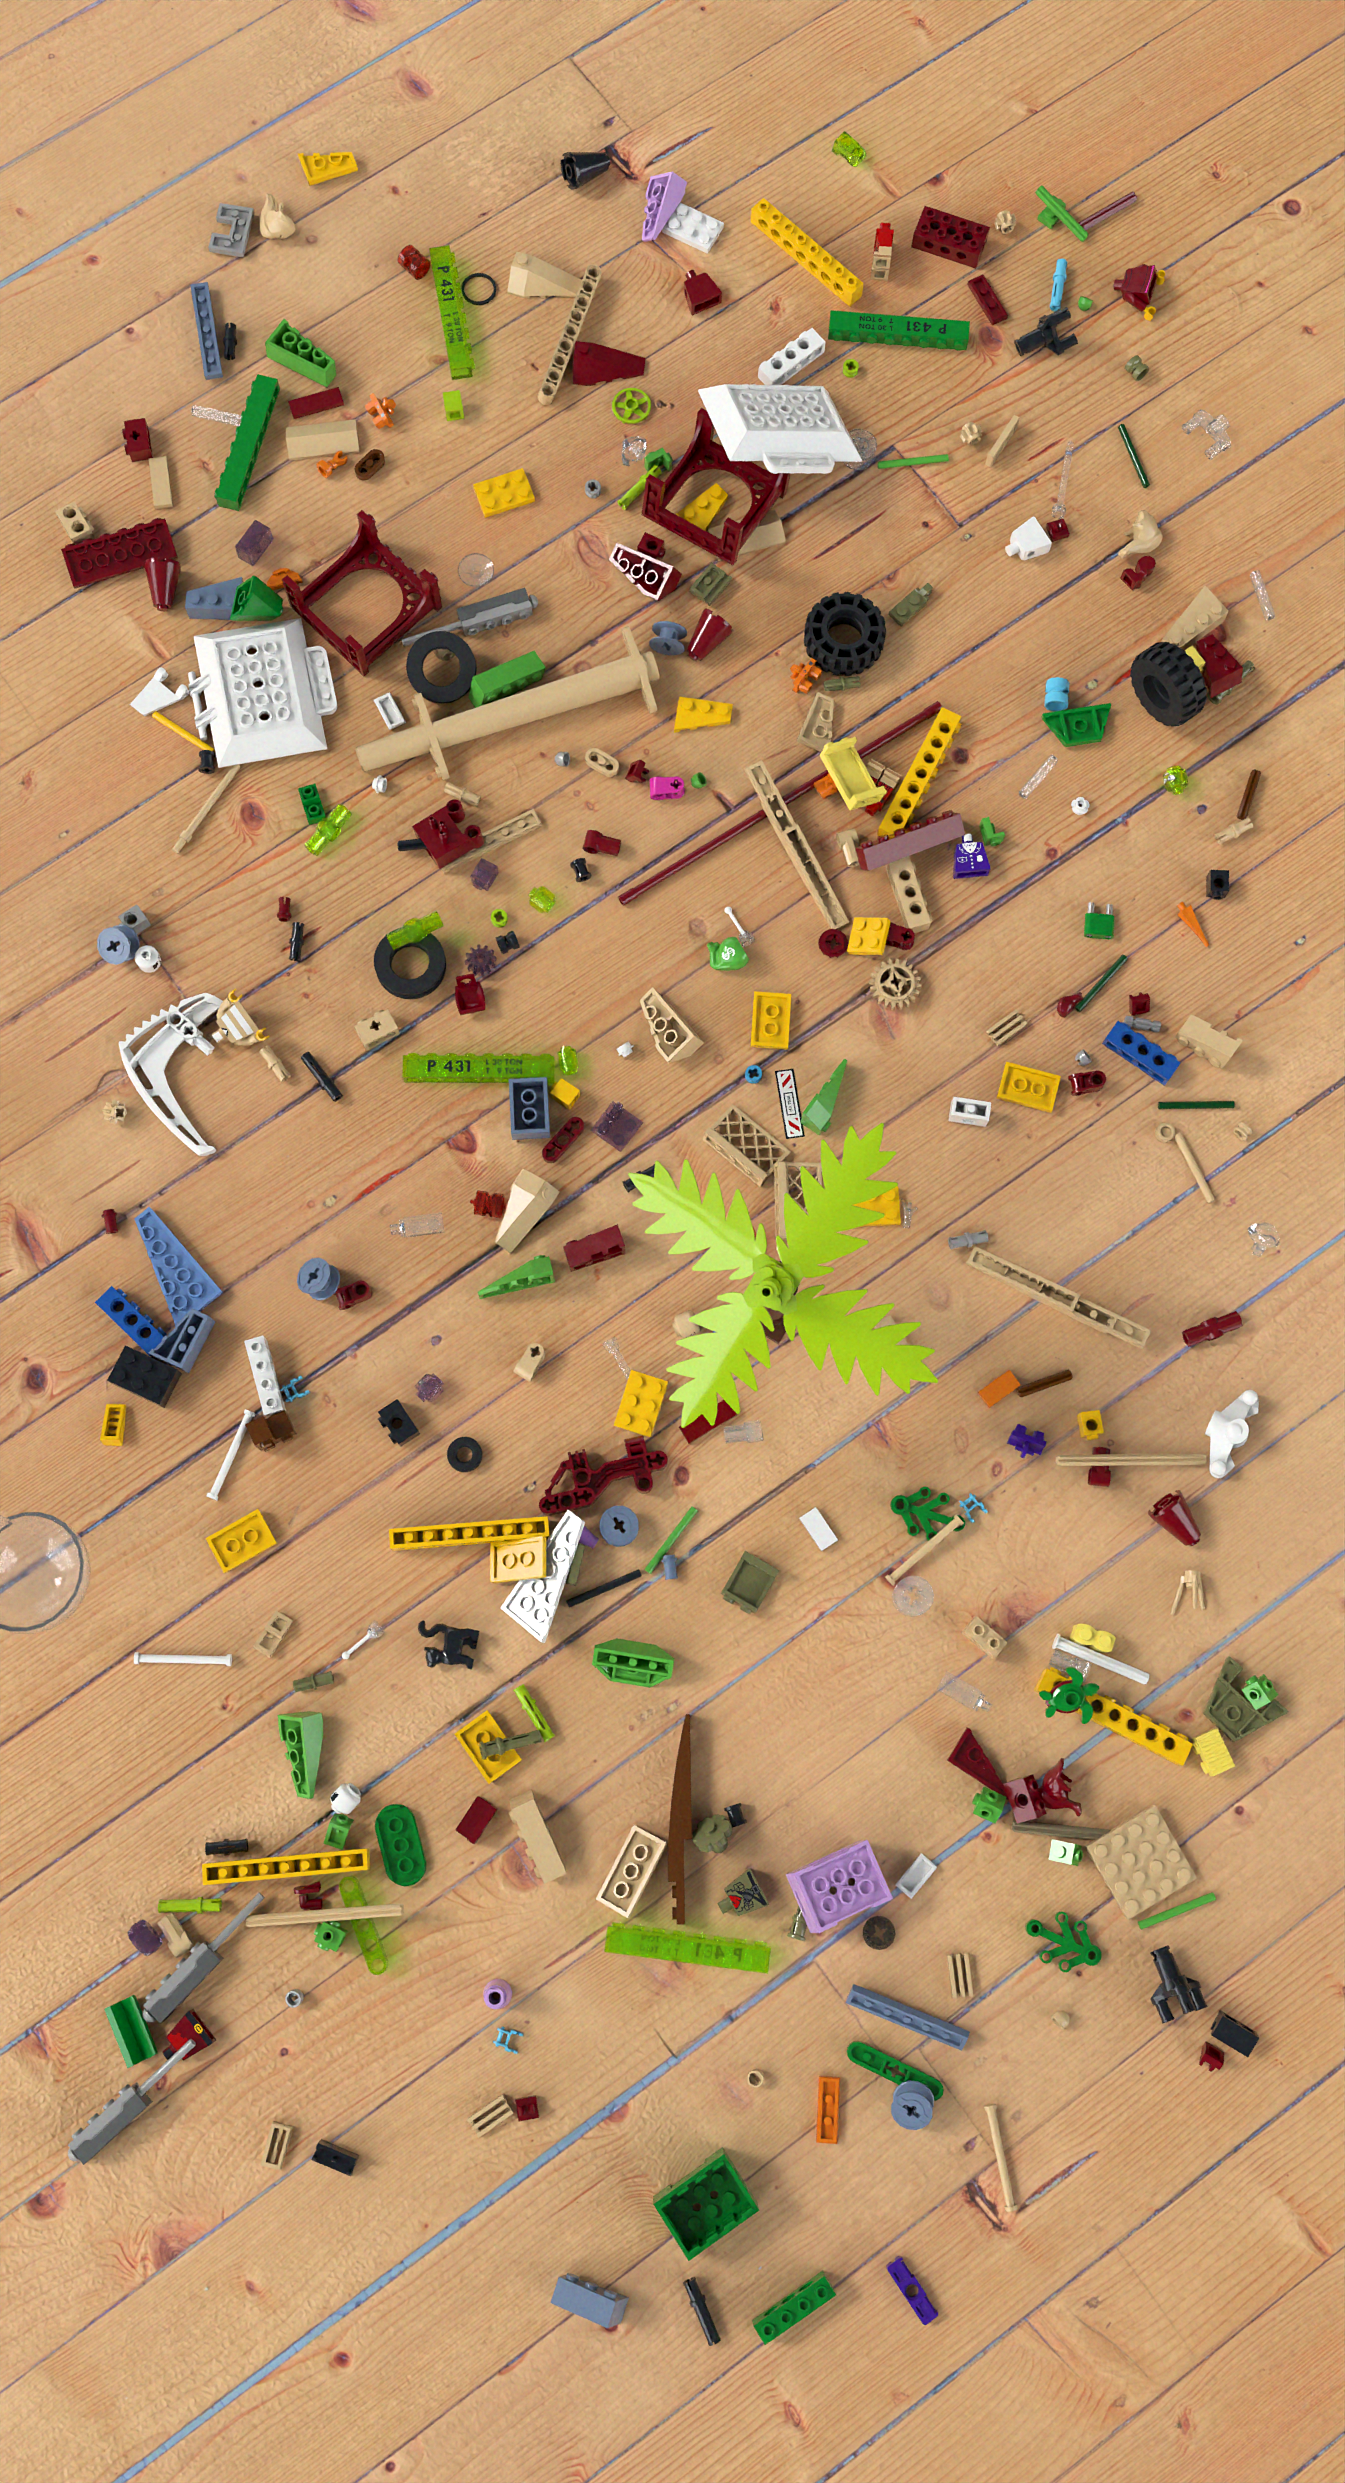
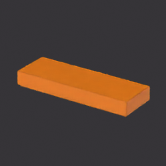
[816,2076,840,2144]

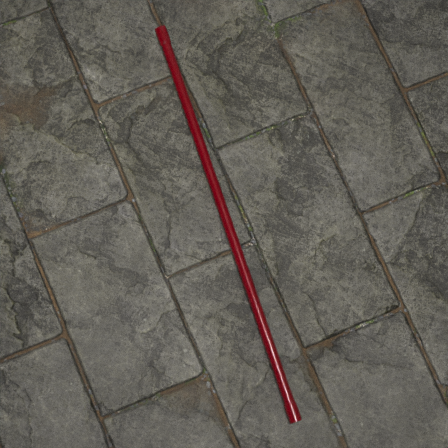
[618,701,942,906]

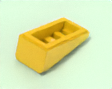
[100,1404,126,1446]

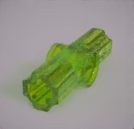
[304,804,352,856]
[386,911,444,950]

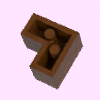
[245,1410,297,1452]

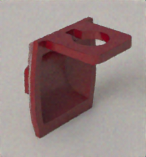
[455,974,486,1015]

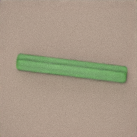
[1035,185,1089,242]

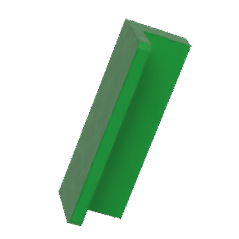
[104,1995,158,2068]

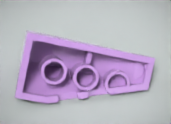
[642,171,687,242]

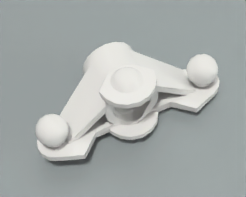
[1205,1390,1259,1479]

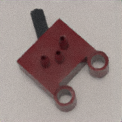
[397,799,484,869]

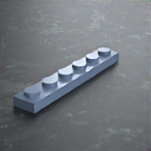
[190,282,223,380]
[846,1984,970,2051]

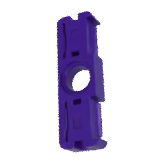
[886,2256,938,2325]

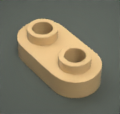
[585,748,619,777]

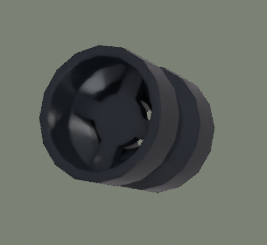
[495,931,520,955]

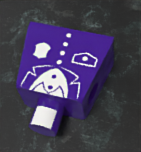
[953,834,990,879]

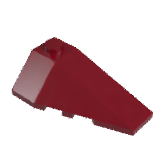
[573,341,646,386]
[609,543,682,601]

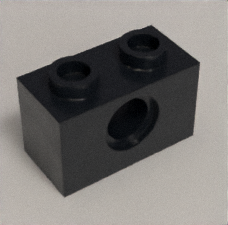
[378,1399,420,1447]

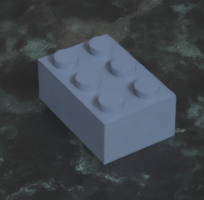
[509,1077,550,1140]

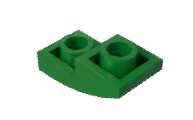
[298,784,327,825]

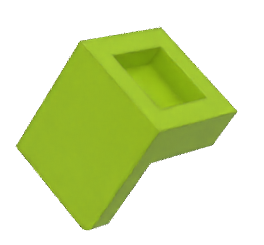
[442,390,464,421]

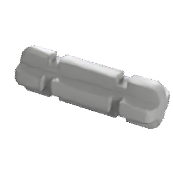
[1124,1016,1161,1032]

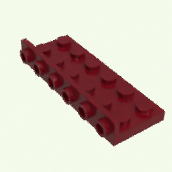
[61,518,178,589]

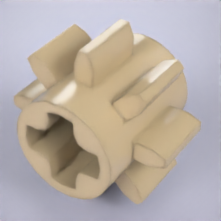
[994,210,1017,234]
[960,422,983,445]
[102,1099,127,1124]

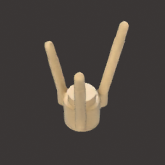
[1170,1570,1205,1616]

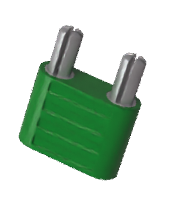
[1084,902,1115,940]

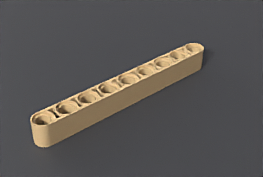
[538,264,602,405]

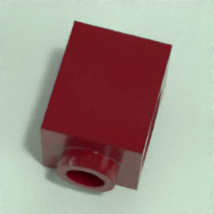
[637,532,666,560]

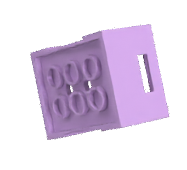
[786,1840,893,1933]

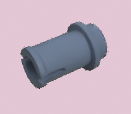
[661,1554,678,1580]

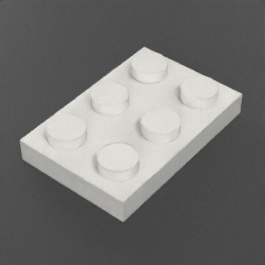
[662,203,724,254]

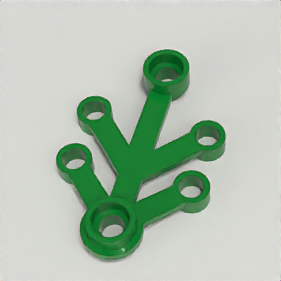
[890,1487,965,1541]
[1025,1911,1102,1972]

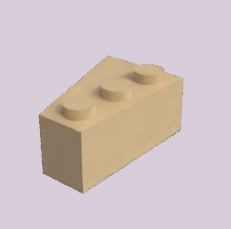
[1175,1014,1243,1069]

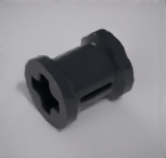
[198,750,215,774]
[570,858,592,882]
[724,1803,747,1827]

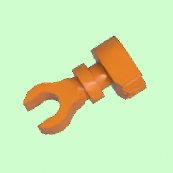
[316,451,348,478]

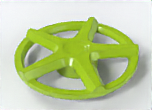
[612,388,651,424]

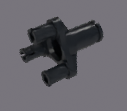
[1014,307,1078,356]
[1150,1945,1208,2024]

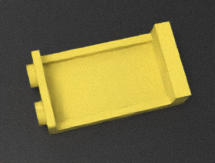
[820,737,887,811]

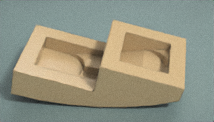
[253,1611,293,1658]

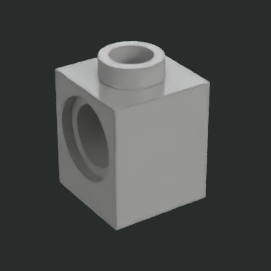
[118,905,151,934]

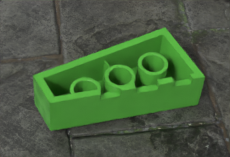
[265,319,336,387]
[468,651,546,708]

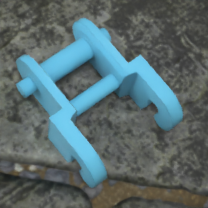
[280,1376,310,1402]
[959,1493,988,1523]
[493,2026,524,2054]

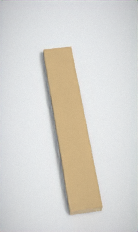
[441,809,542,873]

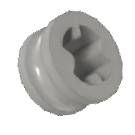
[585,479,601,498]

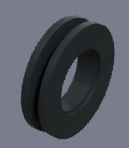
[406,631,477,704]
[374,926,446,999]

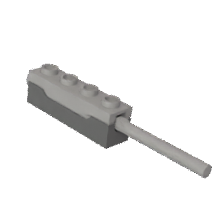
[402,588,538,647]
[143,1892,265,2023]
[68,2039,196,2165]

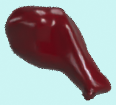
[1057,992,1083,1018]

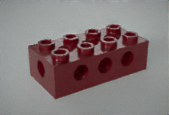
[911,206,990,269]

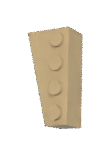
[1161,586,1229,650]
[509,1789,567,1884]

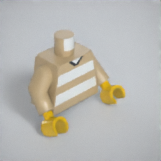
[211,989,270,1046]

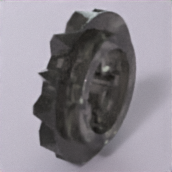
[863,1916,896,1950]

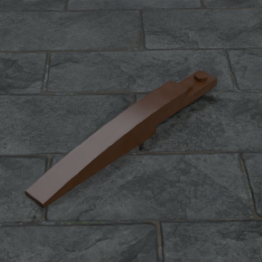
[668,1714,692,1925]

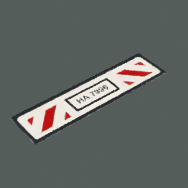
[775,1069,805,1139]

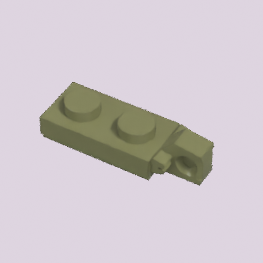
[888,583,933,627]

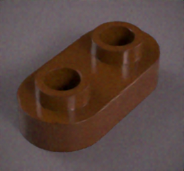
[354,449,385,481]

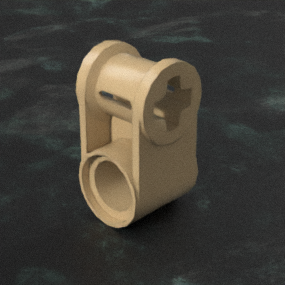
[513,1343,545,1382]

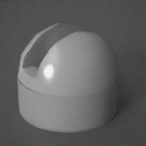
[555,752,570,767]
[1075,1049,1092,1066]
[285,1989,304,2008]

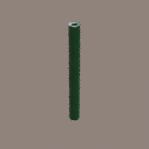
[1118,424,1150,488]
[1075,955,1128,1012]
[1158,1101,1235,1109]

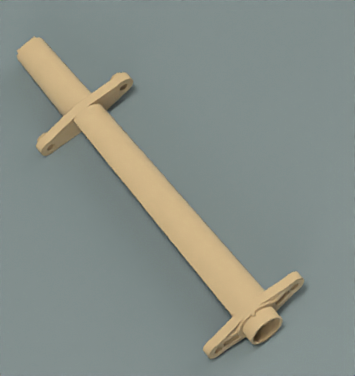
[355,626,659,780]

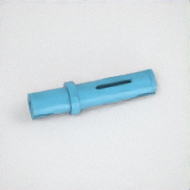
[1050,259,1068,312]

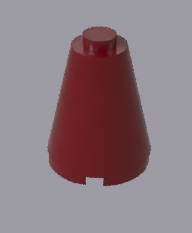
[144,558,181,612]
[687,608,734,662]
[1148,1490,1201,1546]

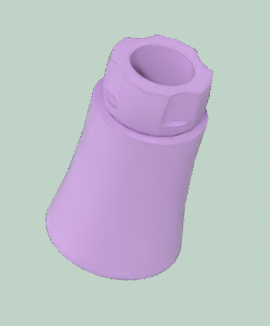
[483,1979,512,2009]

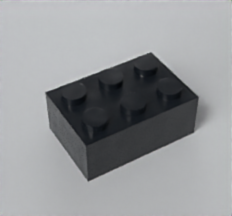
[107,1345,182,1408]

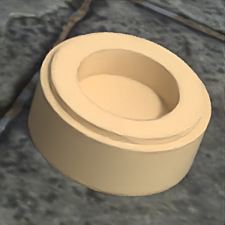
[1155,1123,1175,1143]

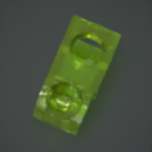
[832,131,866,167]

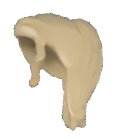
[260,194,296,239]
[1118,510,1162,559]

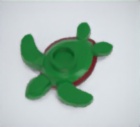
[1039,1667,1100,1724]

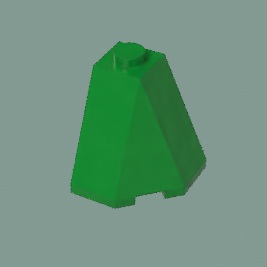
[230,575,283,621]

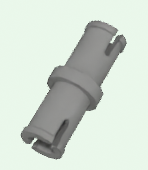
[948,1230,988,1250]

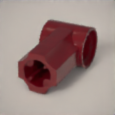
[582,830,621,857]
[1088,1447,1111,1487]

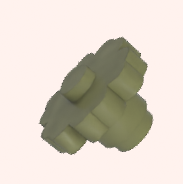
[692,1814,733,1853]

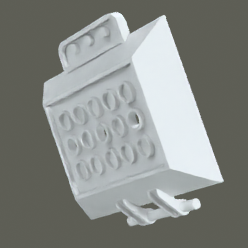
[698,384,862,474]
[188,618,337,768]

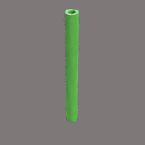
[878,454,948,469]
[644,1507,698,1574]
[1138,1892,1216,1930]

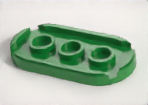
[375,1804,427,1886]

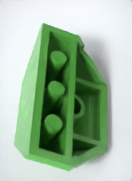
[592,1638,674,1687]

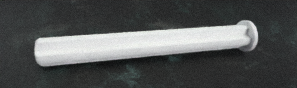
[1052,1634,1149,1684]

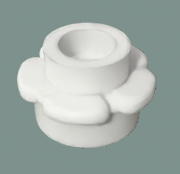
[372,775,387,794]
[1071,797,1090,815]
[616,1041,634,1057]

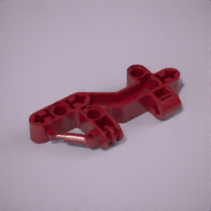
[539,1435,668,1516]

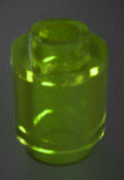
[557,1046,579,1075]

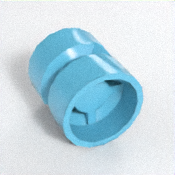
[1044,677,1070,711]

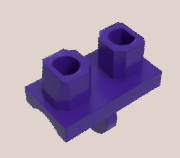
[1007,1424,1047,1458]

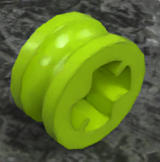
[843,359,859,378]
[491,909,508,928]

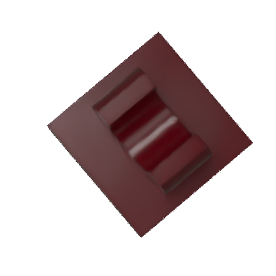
[1046,518,1070,542]
[625,760,650,783]
[1129,992,1150,1016]
[1199,2041,1224,2072]
[515,2095,539,2122]

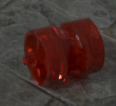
[397,245,431,280]
[470,1190,506,1219]

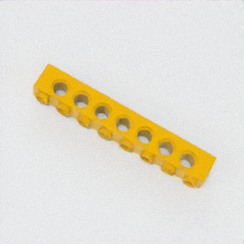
[751,198,864,307]
[877,707,962,836]
[389,1516,550,1551]
[1034,1667,1193,1766]
[202,1848,371,1885]

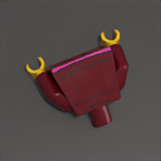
[1113,264,1166,321]

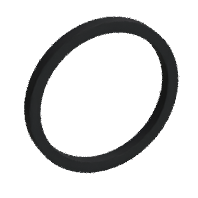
[461,273,496,305]

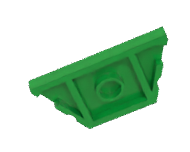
[1041,703,1111,747]

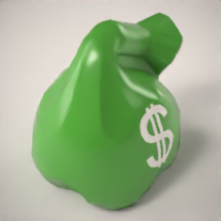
[707,937,749,971]

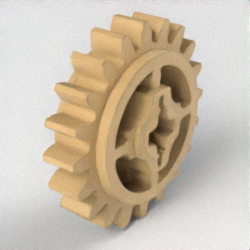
[869,959,921,1010]

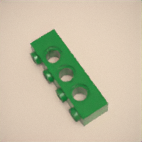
[752,2271,836,2345]

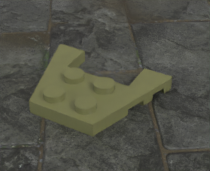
[1203,1656,1289,1742]

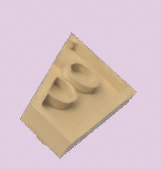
[797,692,834,752]

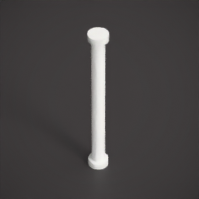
[207,1409,256,1501]
[134,1652,232,1666]

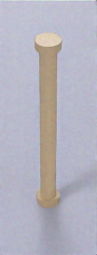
[885,1515,964,1586]
[984,2104,1018,2212]

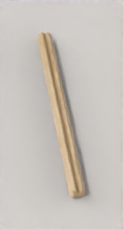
[1056,1454,1207,1466]
[245,1903,404,1927]

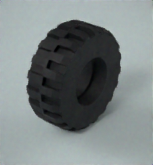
[804,592,886,676]
[1130,642,1207,726]

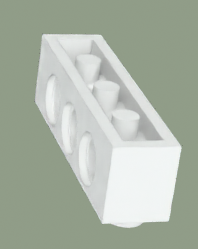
[758,328,826,385]
[244,1336,286,1418]

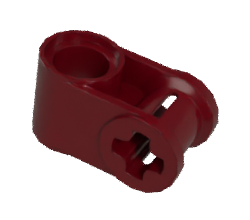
[885,922,915,950]
[1068,1071,1106,1096]
[333,1280,372,1310]

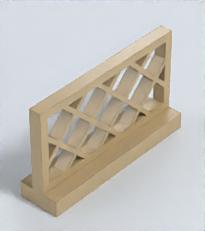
[702,1104,790,1187]
[774,1161,822,1240]

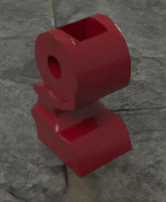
[1120,556,1156,590]

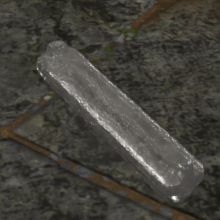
[191,405,241,426]
[1250,570,1275,621]
[1018,755,1058,799]

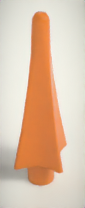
[1177,902,1209,947]

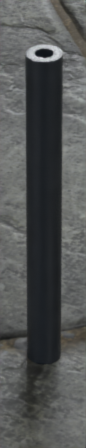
[566,1569,642,1608]

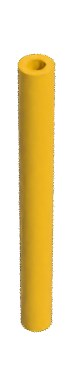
[152,711,215,752]

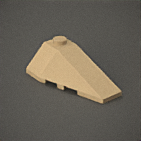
[507,252,582,298]
[640,987,704,1063]
[495,1169,560,1253]

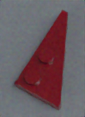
[946,1727,1008,1800]

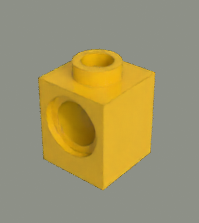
[550,1078,580,1110]
[1077,1410,1104,1440]

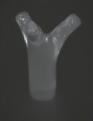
[900,1199,918,1228]

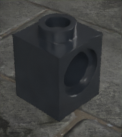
[1206,870,1229,900]

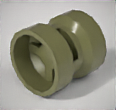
[1125,355,1149,381]

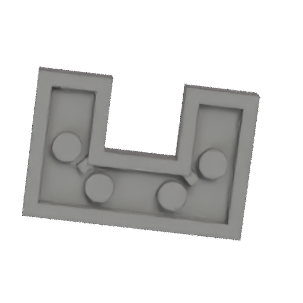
[208,203,255,257]

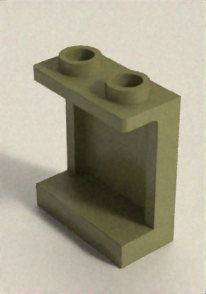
[721,1551,779,1614]

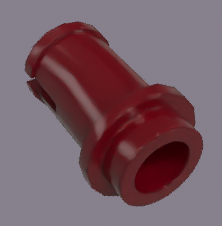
[277,897,292,922]
[101,1209,119,1234]

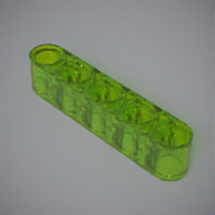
[339,1876,389,1975]

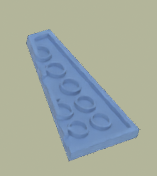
[135,1206,223,1325]

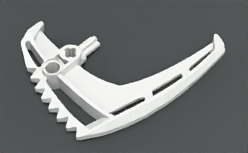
[119,993,223,1156]

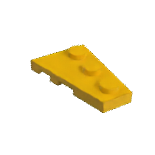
[298,152,358,186]
[676,483,728,531]
[674,697,733,733]

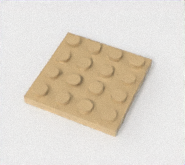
[1085,1805,1197,1920]

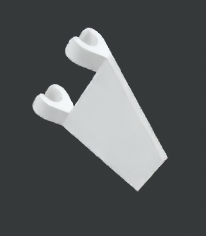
[130,667,190,716]

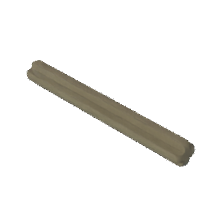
[1012,1820,1111,1840]

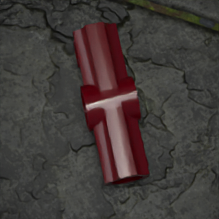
[1182,1311,1243,1347]

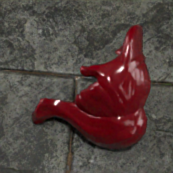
[1038,1758,1082,1817]

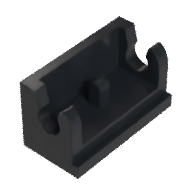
[1210,2010,1259,2057]
[311,2139,359,2176]

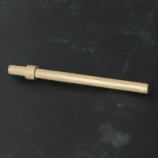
[172,765,241,854]

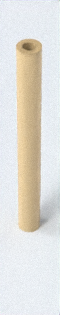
[1174,1133,1215,1203]

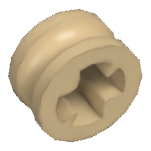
[1233,1122,1253,1141]

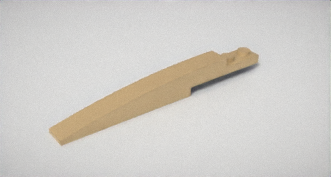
[745,760,849,929]
[967,1246,1151,1349]

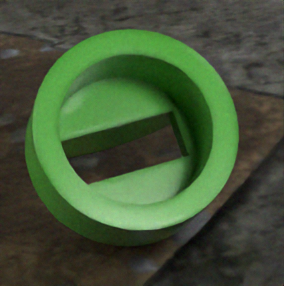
[1078,296,1093,311]
[691,772,707,789]

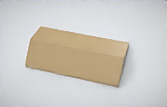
[286,419,360,461]
[707,510,786,561]
[596,1825,668,1918]

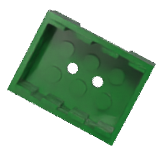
[653,2147,759,2261]

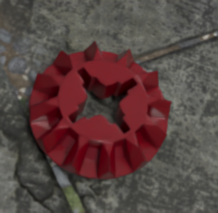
[818,929,848,958]

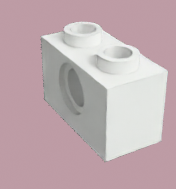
[948,1097,991,1127]

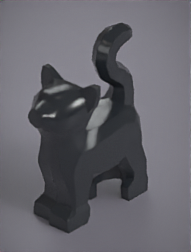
[418,1620,480,1670]

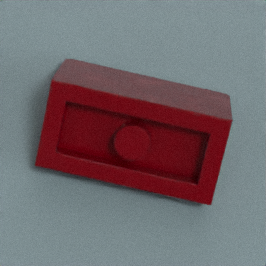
[456,1796,498,1844]

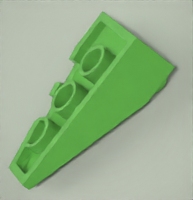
[801,1059,847,1135]
[478,1255,555,1299]
[278,1711,324,1799]

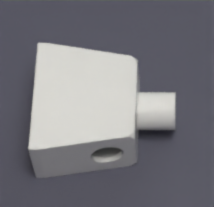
[1005,516,1052,560]

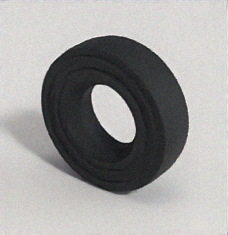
[447,1437,482,1472]

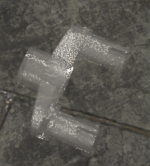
[1182,410,1231,460]

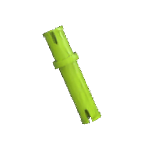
[617,465,662,510]
[513,1684,555,1743]
[158,1897,222,1914]

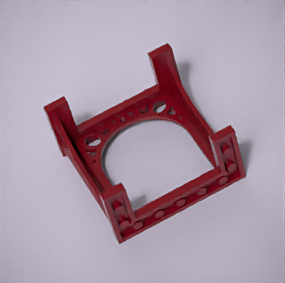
[641,408,790,566]
[282,510,442,677]

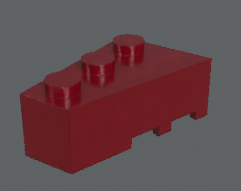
[1196,634,1243,698]
[563,1224,625,1272]

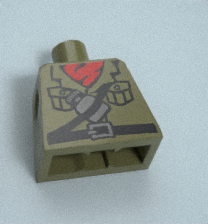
[717,1868,769,1916]

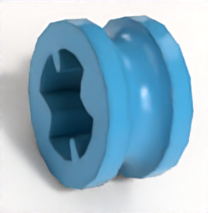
[745,1065,762,1084]

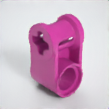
[650,776,685,800]

